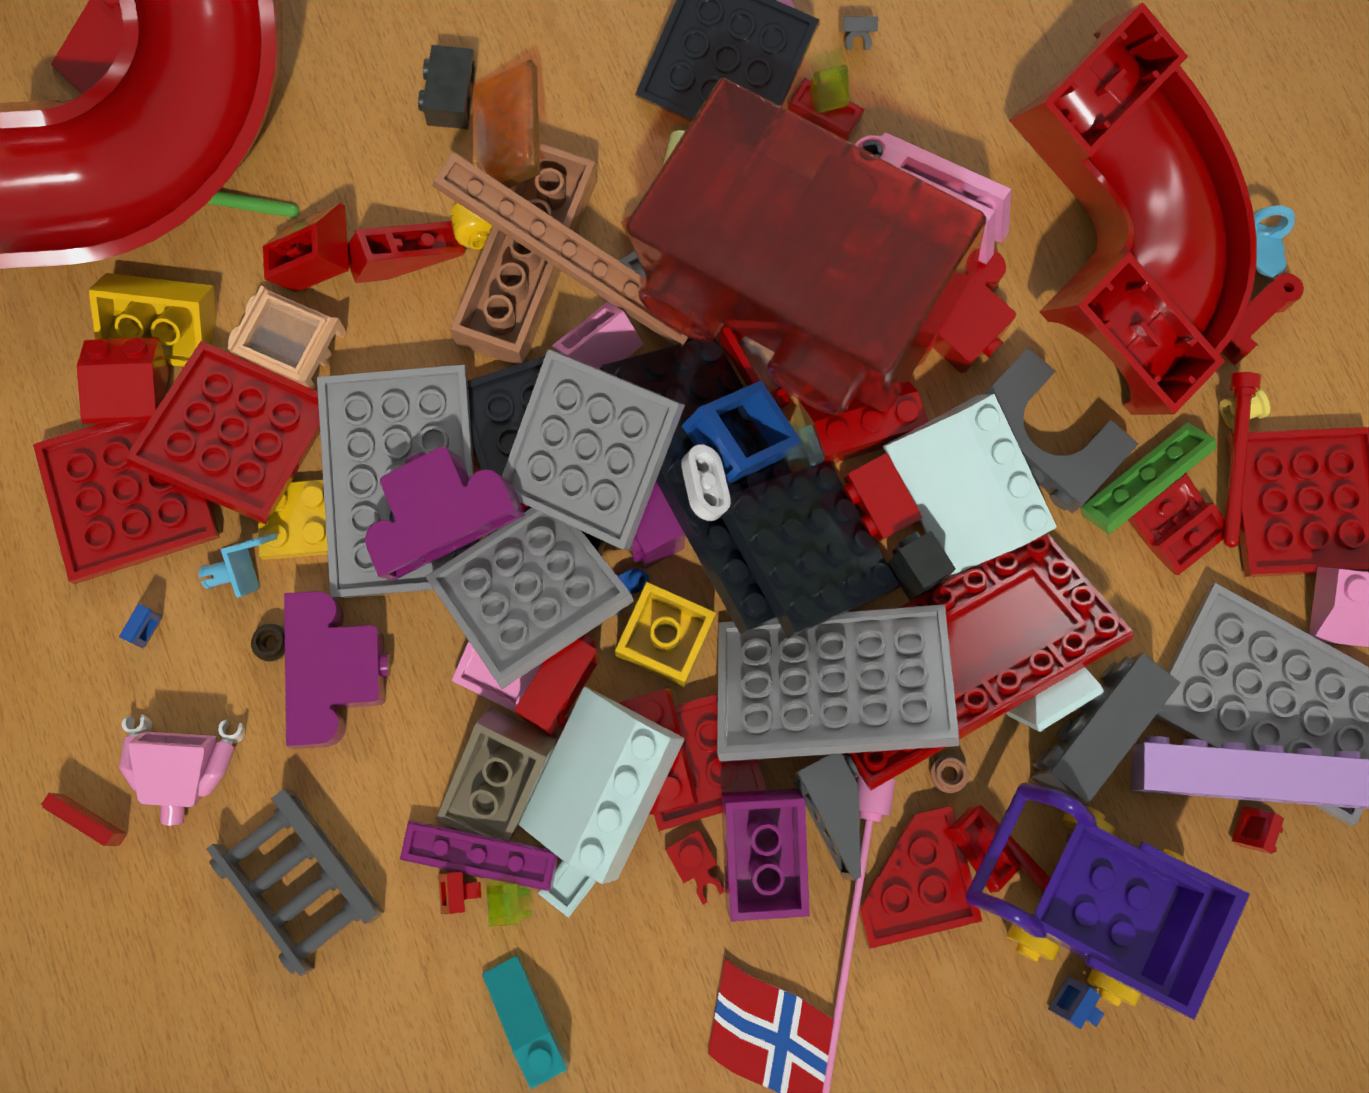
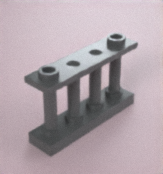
[207,789,384,976]

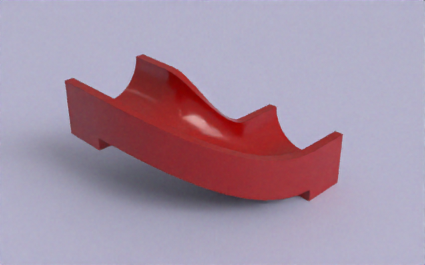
[0,0,283,269]
[1009,2,1257,415]

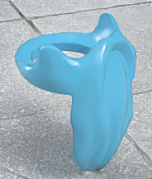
[1254,205,1296,278]

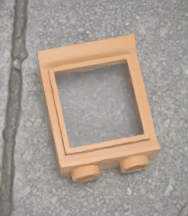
[227,286,347,390]

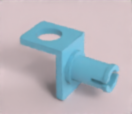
[199,533,277,597]

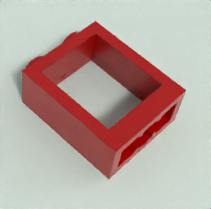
[514,634,600,737]

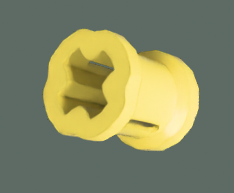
[1220,388,1270,429]

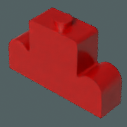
[879,249,1016,373]

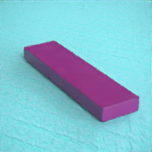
[400,821,559,891]

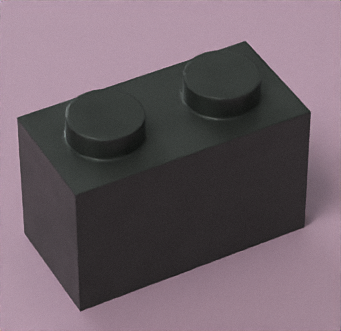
[418,45,477,129]
[888,531,956,601]

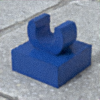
[1048,976,1104,1029]

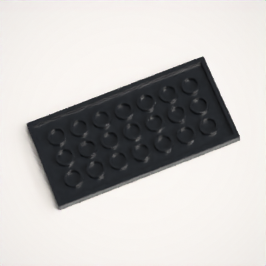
[600,335,792,635]

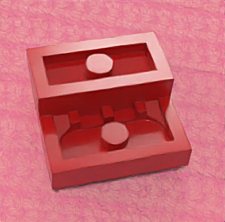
[1128,473,1225,575]

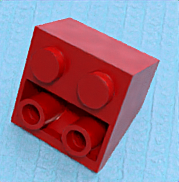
[263,203,349,293]

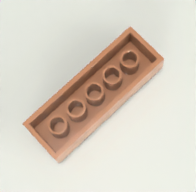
[450,139,597,365]

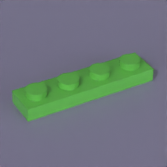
[1081,422,1216,534]

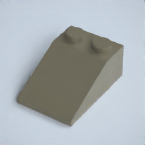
[436,707,558,841]

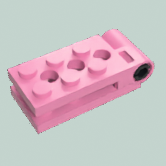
[853,132,1011,264]

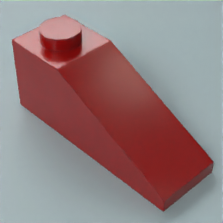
[348,221,466,283]

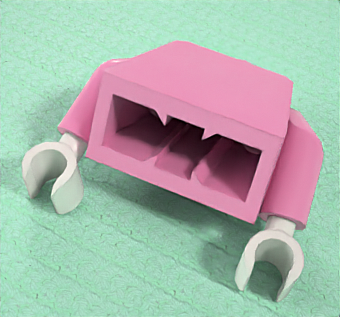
[119,714,245,825]

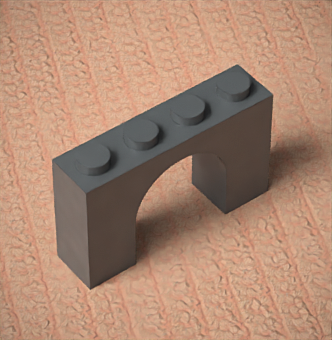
[984,348,1139,514]

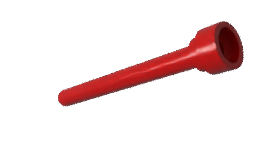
[1223,372,1261,548]

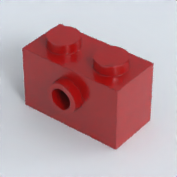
[843,453,923,542]

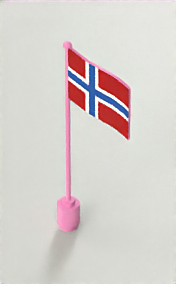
[708,775,896,1093]

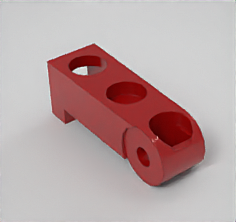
[1221,273,1304,365]

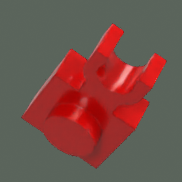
[665,830,725,905]

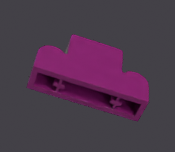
[365,446,526,581]
[284,591,391,749]

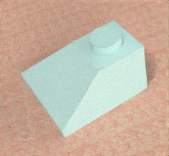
[1006,667,1104,732]

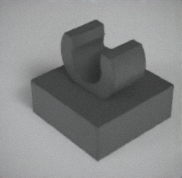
[839,17,878,50]

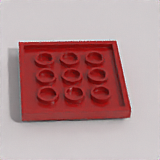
[125,341,320,524]
[33,422,220,585]
[1226,427,1369,577]

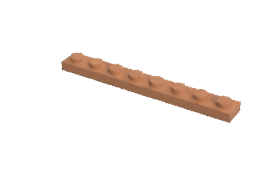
[432,152,701,347]

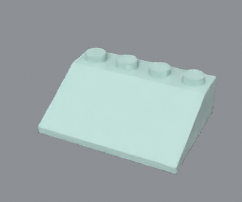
[883,394,1057,577]
[518,686,685,884]

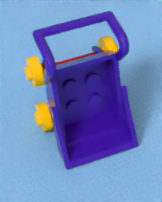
[965,783,1250,1020]

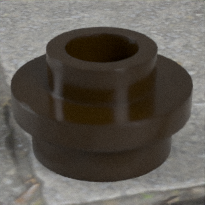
[251,624,285,662]

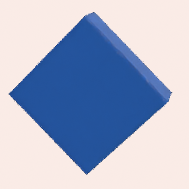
[119,603,162,648]

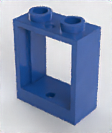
[682,380,802,486]

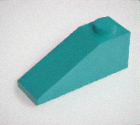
[482,955,570,1089]

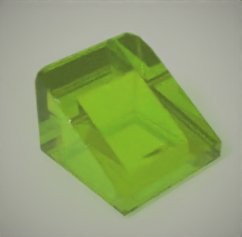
[810,65,850,113]

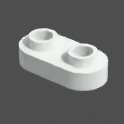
[681,445,731,521]

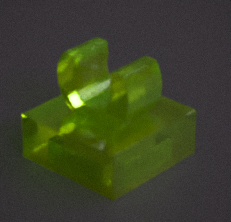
[486,884,532,926]

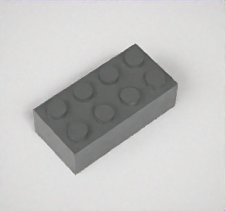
[1030,653,1181,804]

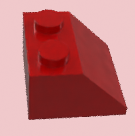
[77,337,171,424]

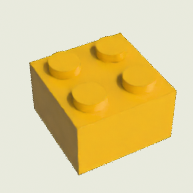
[615,582,716,688]

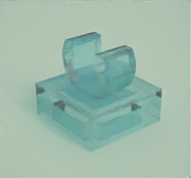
[784,425,824,468]

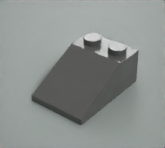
[790,754,861,880]

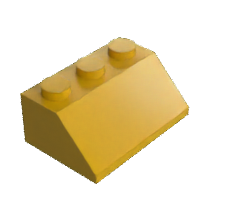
[88,273,216,367]

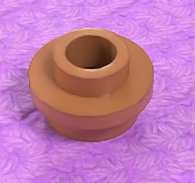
[930,755,969,793]

